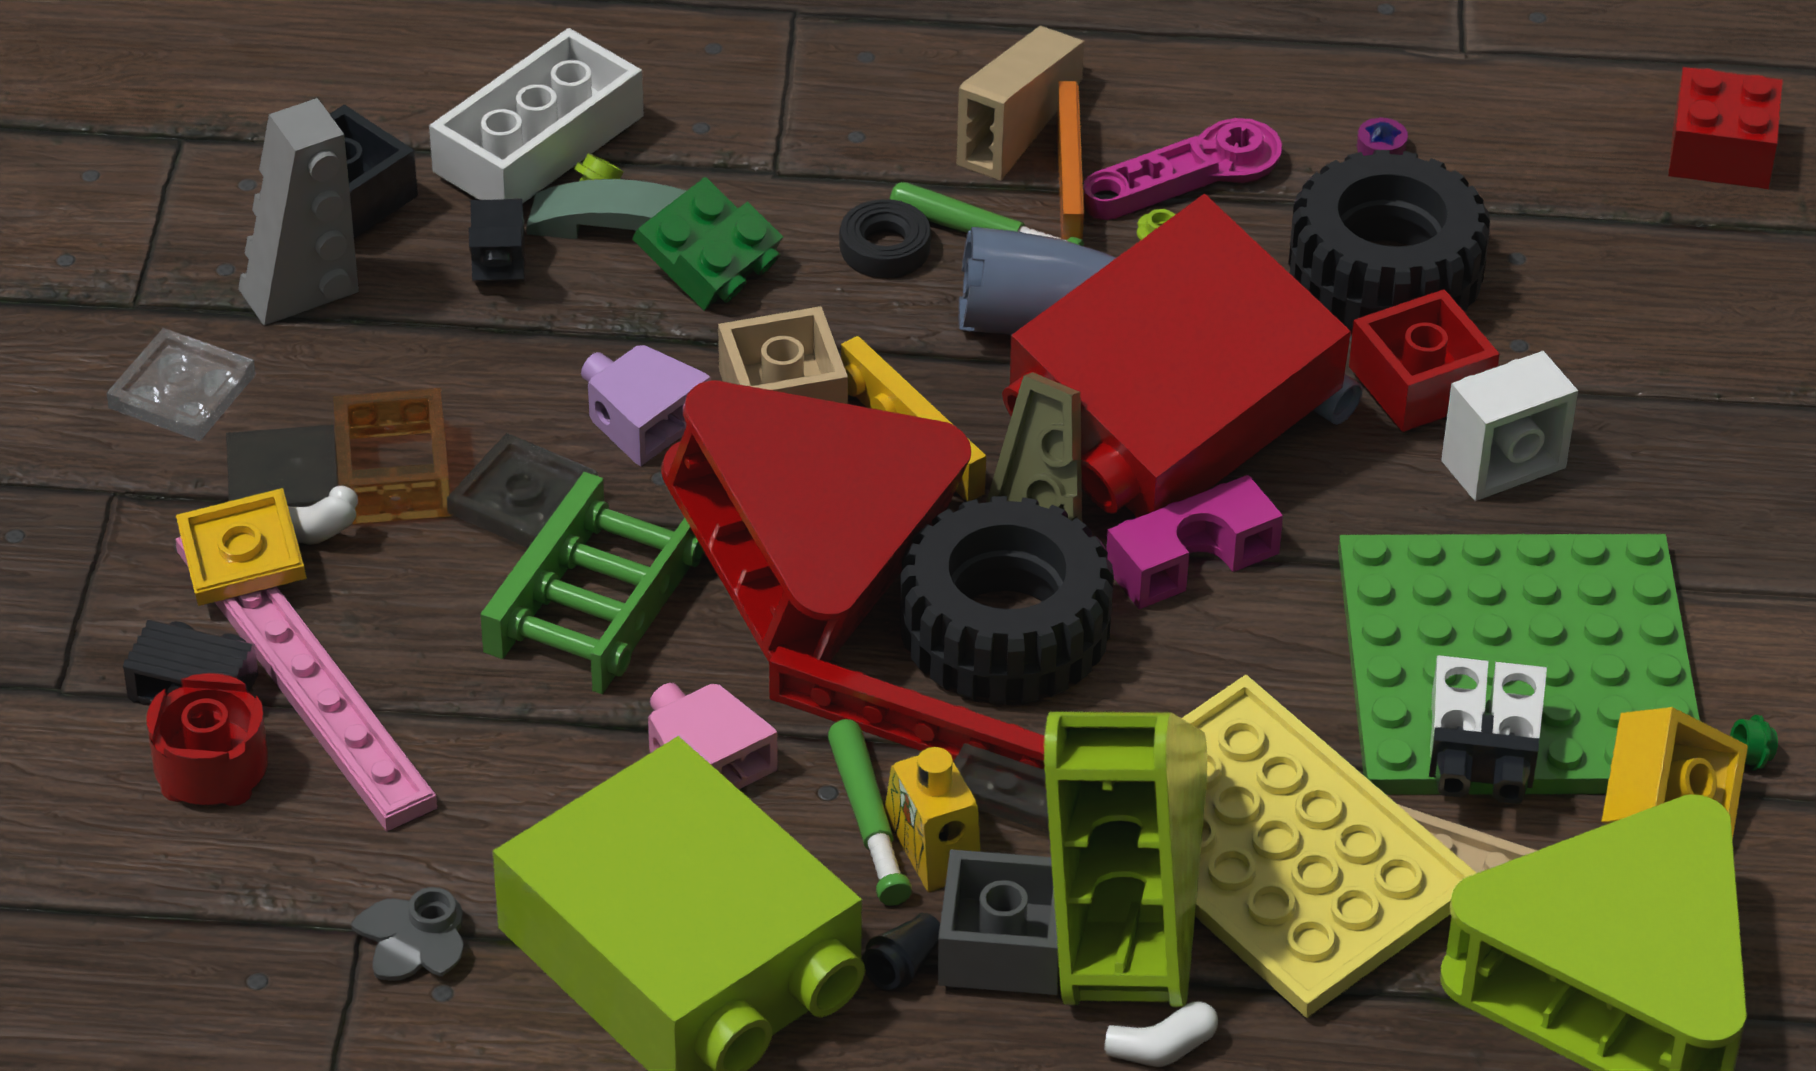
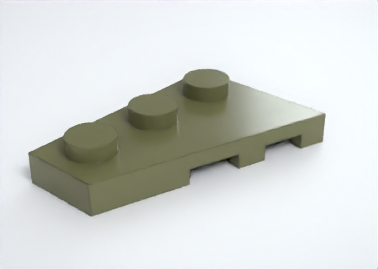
[986,372,1082,521]

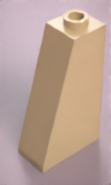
[957,26,1084,181]

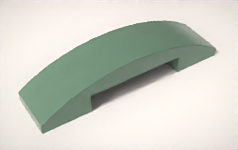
[526,179,686,239]

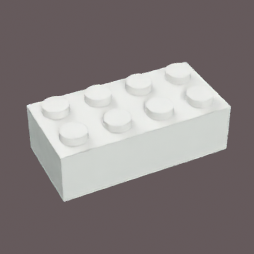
[429,28,644,203]

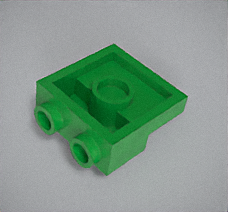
[632,176,783,311]

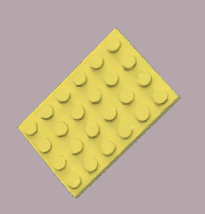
[1182,675,1476,1018]

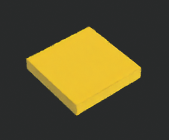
[176,488,307,606]

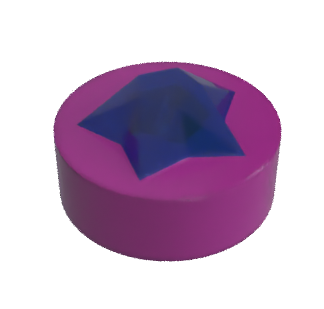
[1357,118,1408,156]

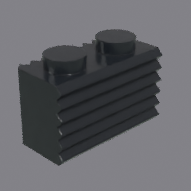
[123,620,258,705]

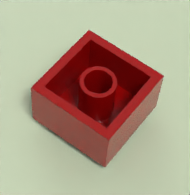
[1668,67,1783,189]
[1349,289,1500,432]

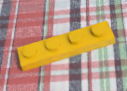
[841,336,986,502]

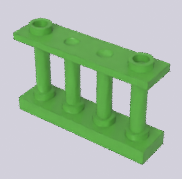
[480,472,705,694]

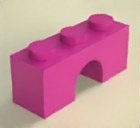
[1107,475,1283,609]

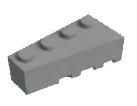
[238,98,359,326]

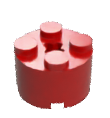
[147,673,268,806]

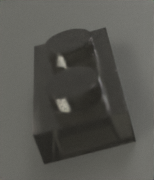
[954,743,1049,833]

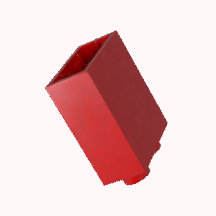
[1002,193,1351,518]

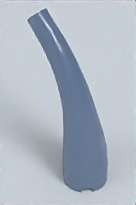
[958,227,1363,424]

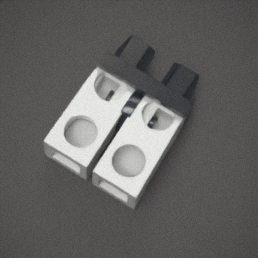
[1429,655,1547,804]

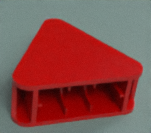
[661,380,971,663]

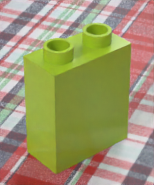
[493,736,865,1071]

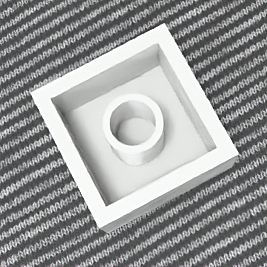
[1441,351,1578,501]

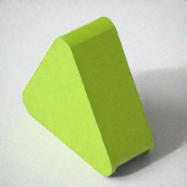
[1044,712,1207,1007]
[1440,794,1746,1071]

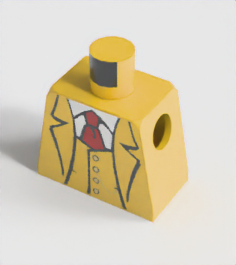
[885,747,980,892]

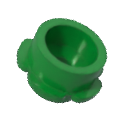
[1730,715,1778,771]

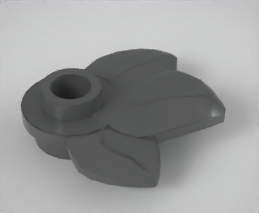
[351,887,464,981]

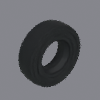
[839,199,931,278]

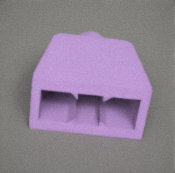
[581,345,711,467]

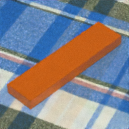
[1057,81,1084,240]

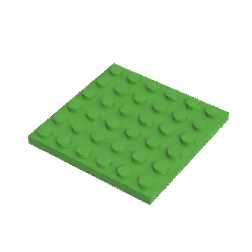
[1338,534,1700,795]

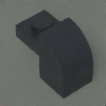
[469,199,525,282]

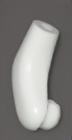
[288,486,358,545]
[1105,1001,1218,1067]

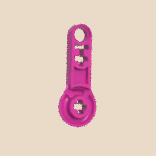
[1083,118,1282,220]

